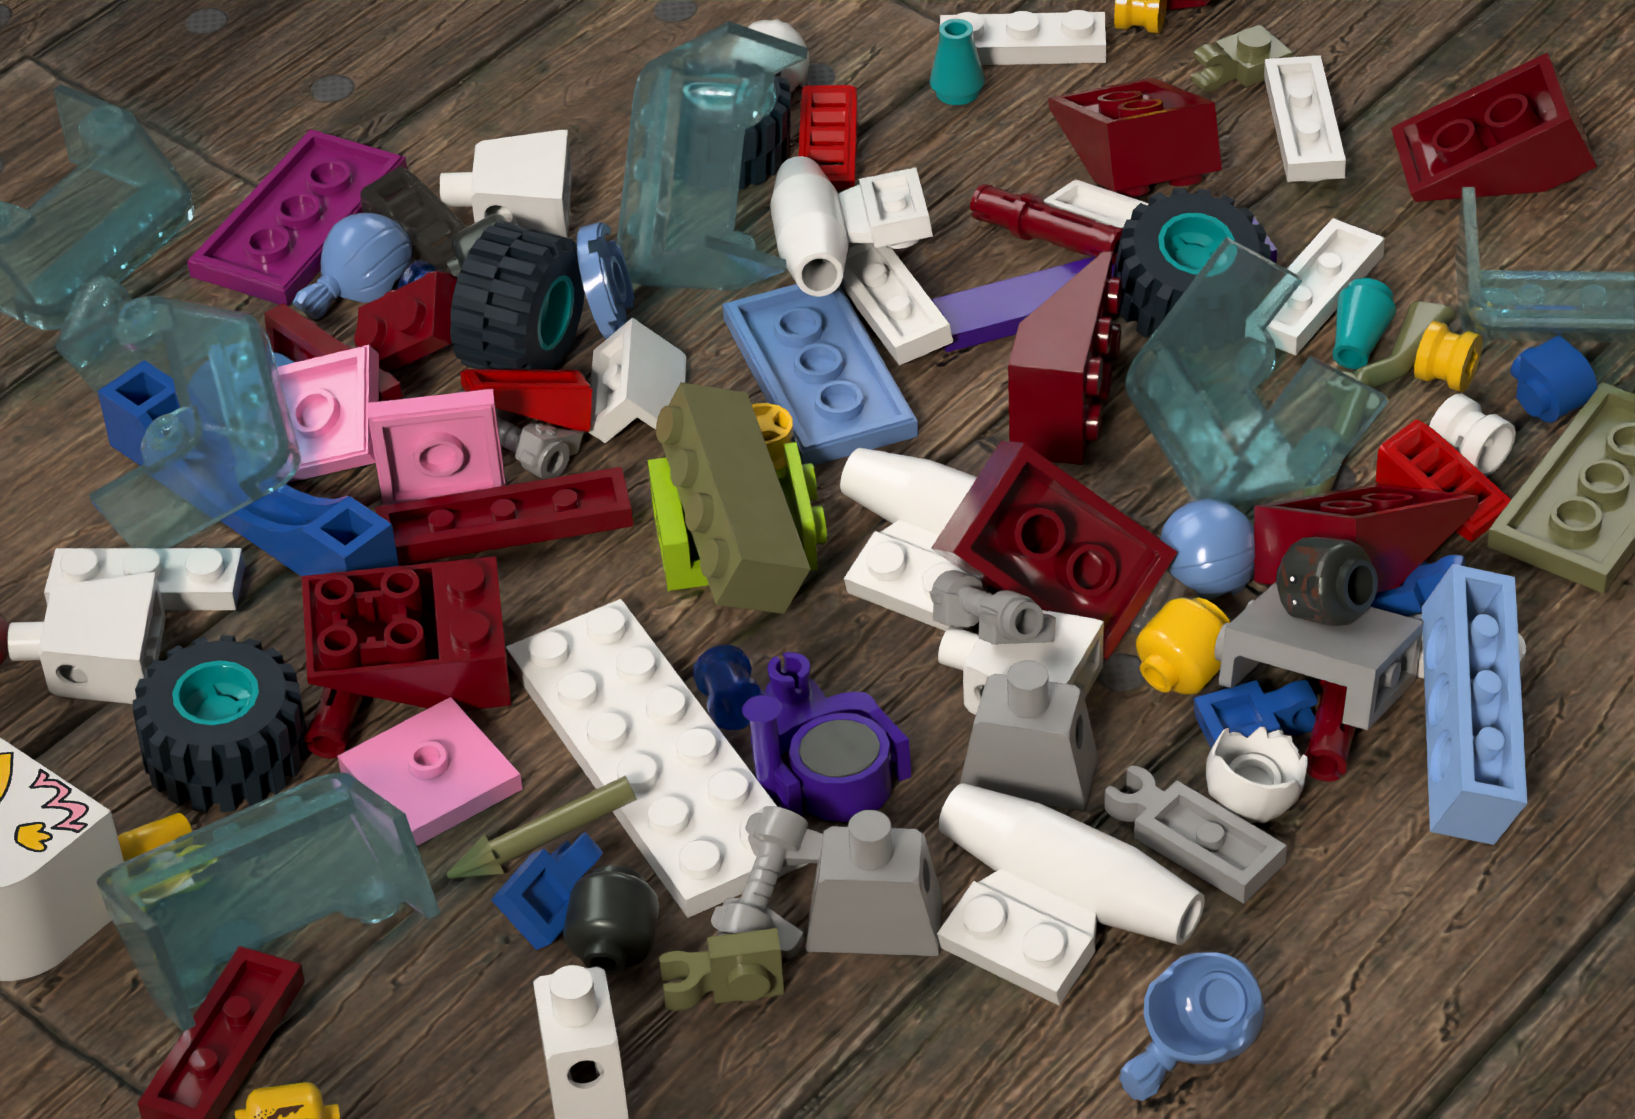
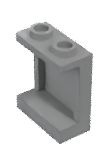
[1214,582,1424,730]

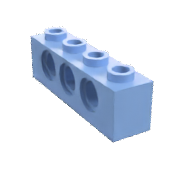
[1422,564,1527,845]

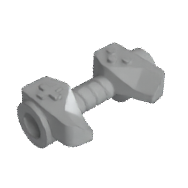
[457,390,584,480]
[929,570,1056,645]
[711,806,823,959]

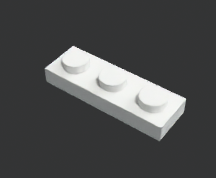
[940,10,1106,65]
[1264,55,1346,182]
[1243,218,1385,356]
[840,243,953,366]
[44,548,245,610]

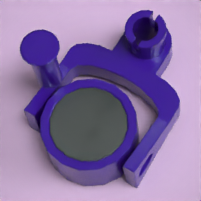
[742,652,912,822]

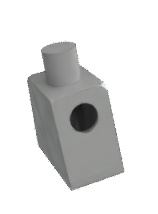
[960,660,1098,811]
[806,810,943,956]

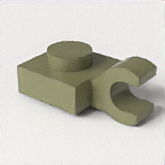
[1191,25,1293,92]
[659,928,784,1011]

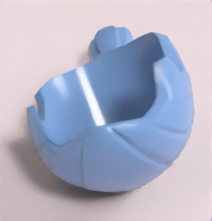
[293,213,413,320]
[1160,499,1255,599]
[1119,952,1265,1101]

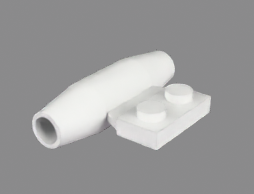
[770,156,933,297]
[840,448,989,631]
[937,783,1205,1006]

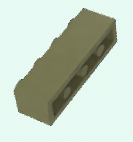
[656,382,811,614]

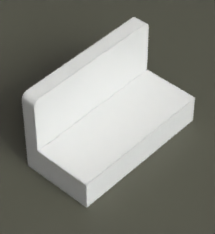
[589,318,686,443]

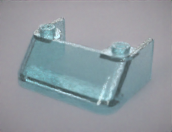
[617,21,808,291]
[0,84,195,330]
[1455,187,1635,343]
[1126,237,1389,505]
[58,295,301,548]
[97,773,441,1032]

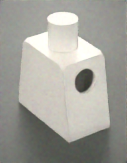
[440,130,573,238]
[8,572,166,704]
[938,610,1104,715]
[533,965,629,1119]

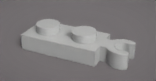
[1105,765,1287,904]

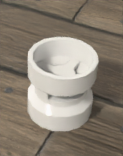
[1429,393,1516,477]

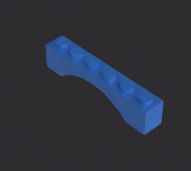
[97,360,399,576]

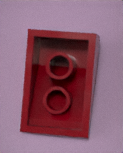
[1391,52,1597,202]
[1048,78,1222,197]
[931,441,1177,660]
[1254,483,1478,593]

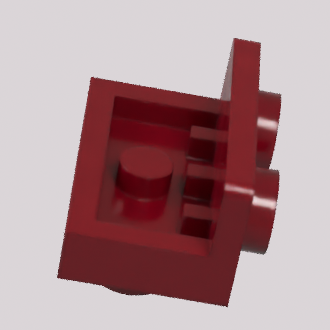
[354,271,458,372]

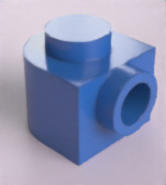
[1510,335,1597,423]

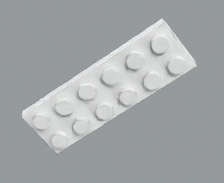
[506,599,808,918]

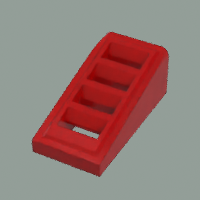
[798,85,859,190]
[460,369,593,432]
[1375,419,1511,542]

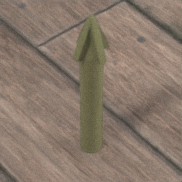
[447,775,637,879]

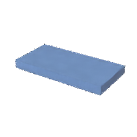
[722,284,918,466]

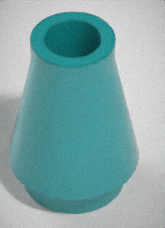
[930,19,985,105]
[1332,278,1396,369]

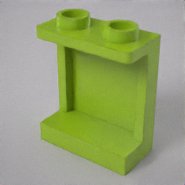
[647,442,827,591]

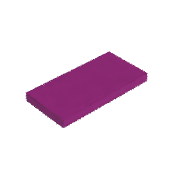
[187,129,408,306]

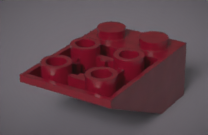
[1008,251,1122,465]
[301,556,511,711]

